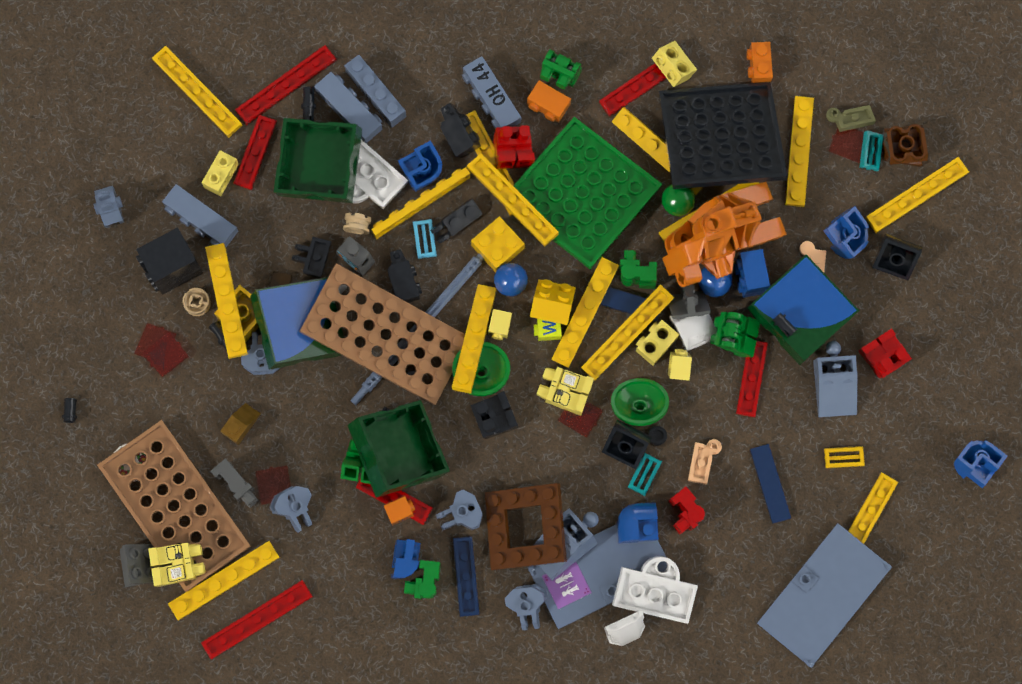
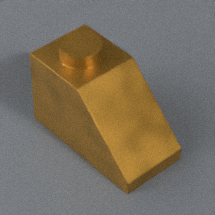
[221,403,261,445]

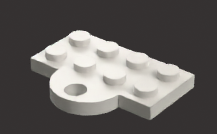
[353,140,408,209]
[612,556,698,624]

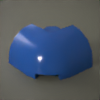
[398,140,442,192]
[823,206,869,259]
[954,440,1007,488]
[617,502,659,544]
[391,539,421,579]

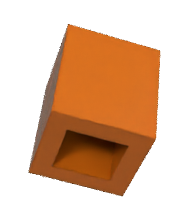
[384,496,415,526]

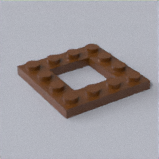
[485,483,567,570]

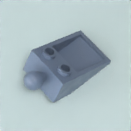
[813,341,857,417]
[534,508,599,581]

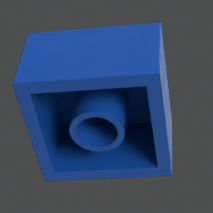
[733,249,770,298]

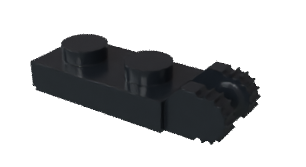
[430,198,483,243]

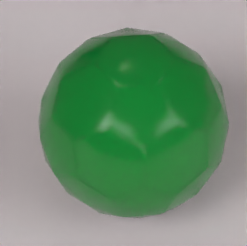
[662,184,695,217]

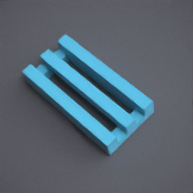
[413,219,437,259]

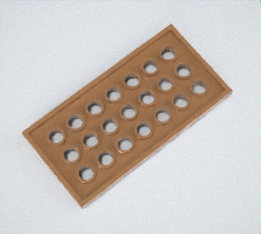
[299,263,465,405]
[97,420,251,592]

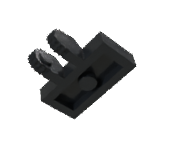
[291,237,332,279]

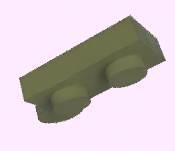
[826,105,876,132]

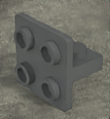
[668,284,711,319]
[120,544,156,588]

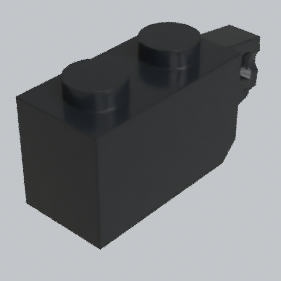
[440,103,481,158]
[388,249,422,303]

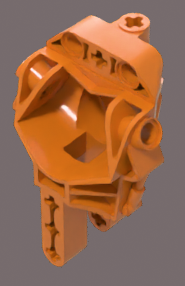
[662,182,787,287]

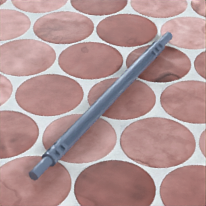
[350,253,484,405]

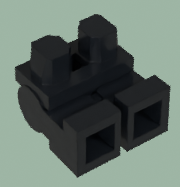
[470,391,518,439]

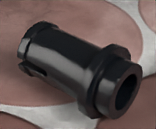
[772,312,797,338]
[62,398,77,423]

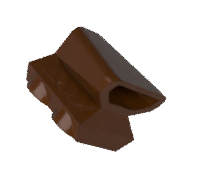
[882,124,928,167]

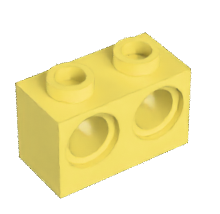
[652,41,697,87]
[202,151,239,197]
[636,320,679,366]
[668,349,692,380]

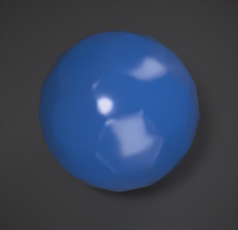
[494,263,528,297]
[698,267,732,298]

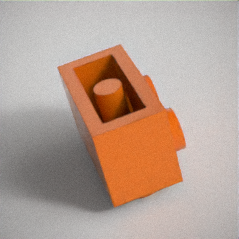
[747,42,773,83]
[527,80,571,123]

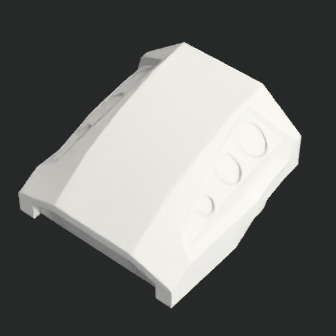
[669,314,717,352]
[604,610,645,646]

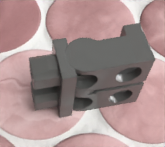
[211,458,259,508]

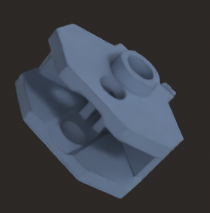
[93,186,124,228]
[241,332,279,375]
[270,486,312,533]
[436,490,482,530]
[505,584,548,630]

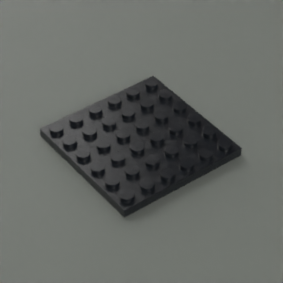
[659,82,787,189]

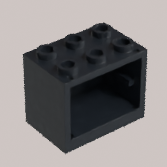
[136,227,203,295]

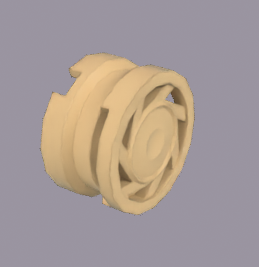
[343,213,371,235]
[182,288,211,316]

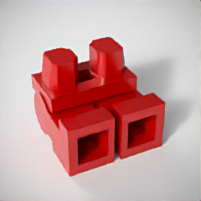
[493,125,535,169]
[858,328,912,378]
[668,486,705,535]

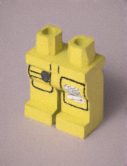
[537,367,594,416]
[148,543,206,587]

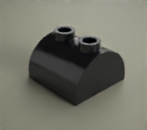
[872,234,923,281]
[602,419,652,469]

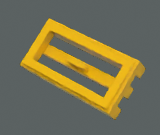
[824,446,865,468]

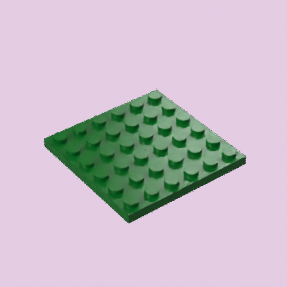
[514,117,662,270]

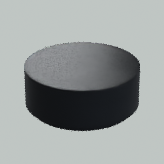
[648,426,667,446]

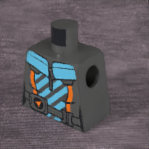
[336,236,375,276]

